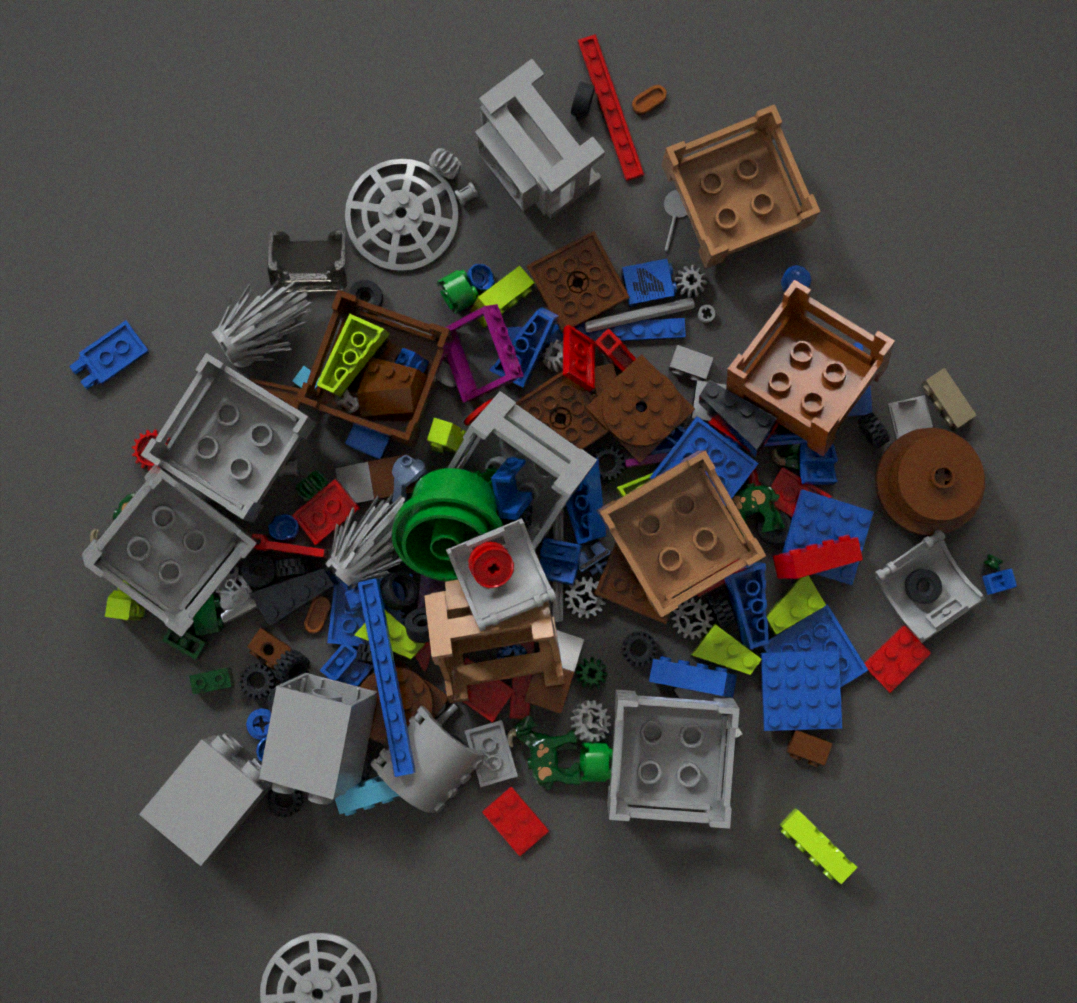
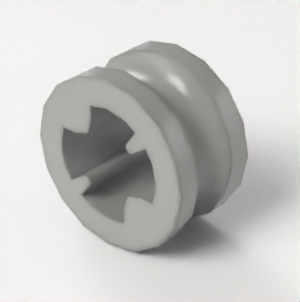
[698,305,715,323]

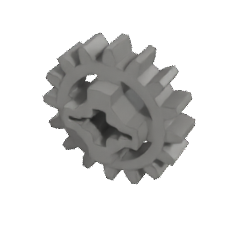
[565,577,606,619]
[671,598,713,640]
[571,700,611,743]

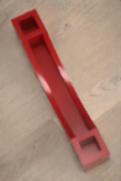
[593,328,636,372]

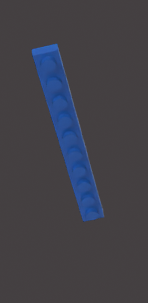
[507,318,686,345]
[358,578,416,777]

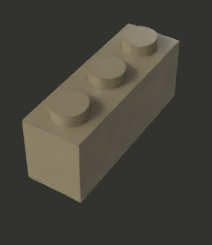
[922,368,977,430]

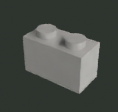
[669,345,713,382]

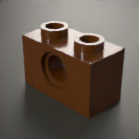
[247,628,293,670]

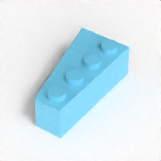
[335,776,402,816]

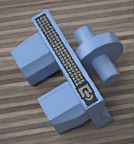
[578,542,610,576]

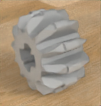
[429,148,462,179]
[675,265,707,298]
[542,339,563,373]

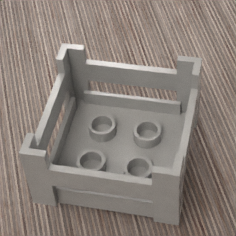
[475,59,605,219]
[141,353,317,523]
[448,391,597,550]
[82,464,256,637]
[607,689,739,829]

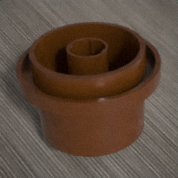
[875,428,985,536]

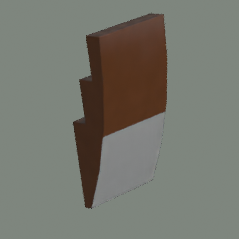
[335,454,416,504]
[524,630,584,713]

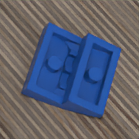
[799,443,838,485]
[539,538,582,586]
[320,641,374,686]

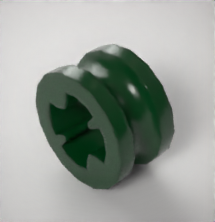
[983,554,1003,571]

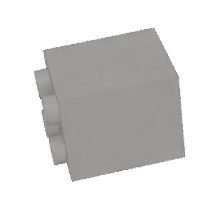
[259,673,378,804]
[139,733,272,866]

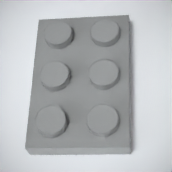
[465,720,518,787]

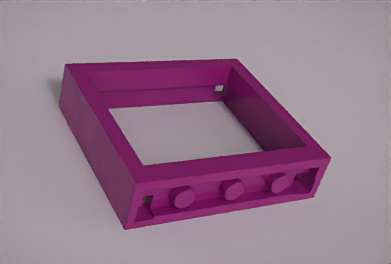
[445,304,524,403]

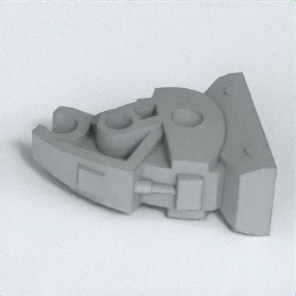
[216,567,258,623]

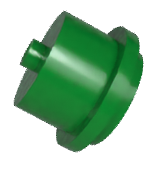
[392,468,503,581]

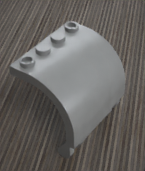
[446,518,557,632]
[875,528,985,643]
[370,706,486,813]

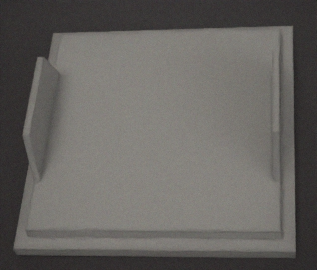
[888,395,933,439]

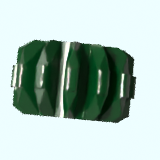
[295,470,328,501]
[575,657,608,690]

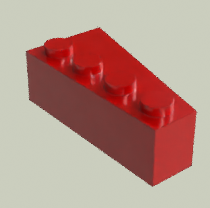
[773,535,863,579]

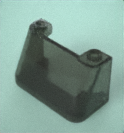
[267,230,347,292]

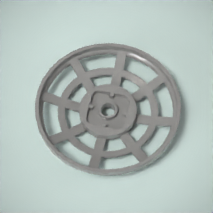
[345,159,459,272]
[260,932,377,1003]

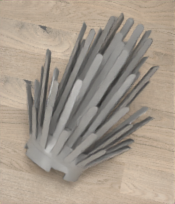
[211,280,312,364]
[326,493,405,589]

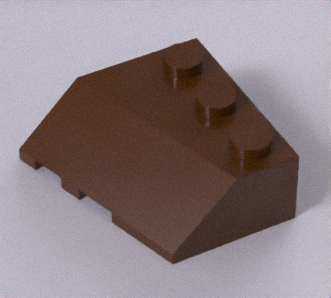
[357,357,428,418]

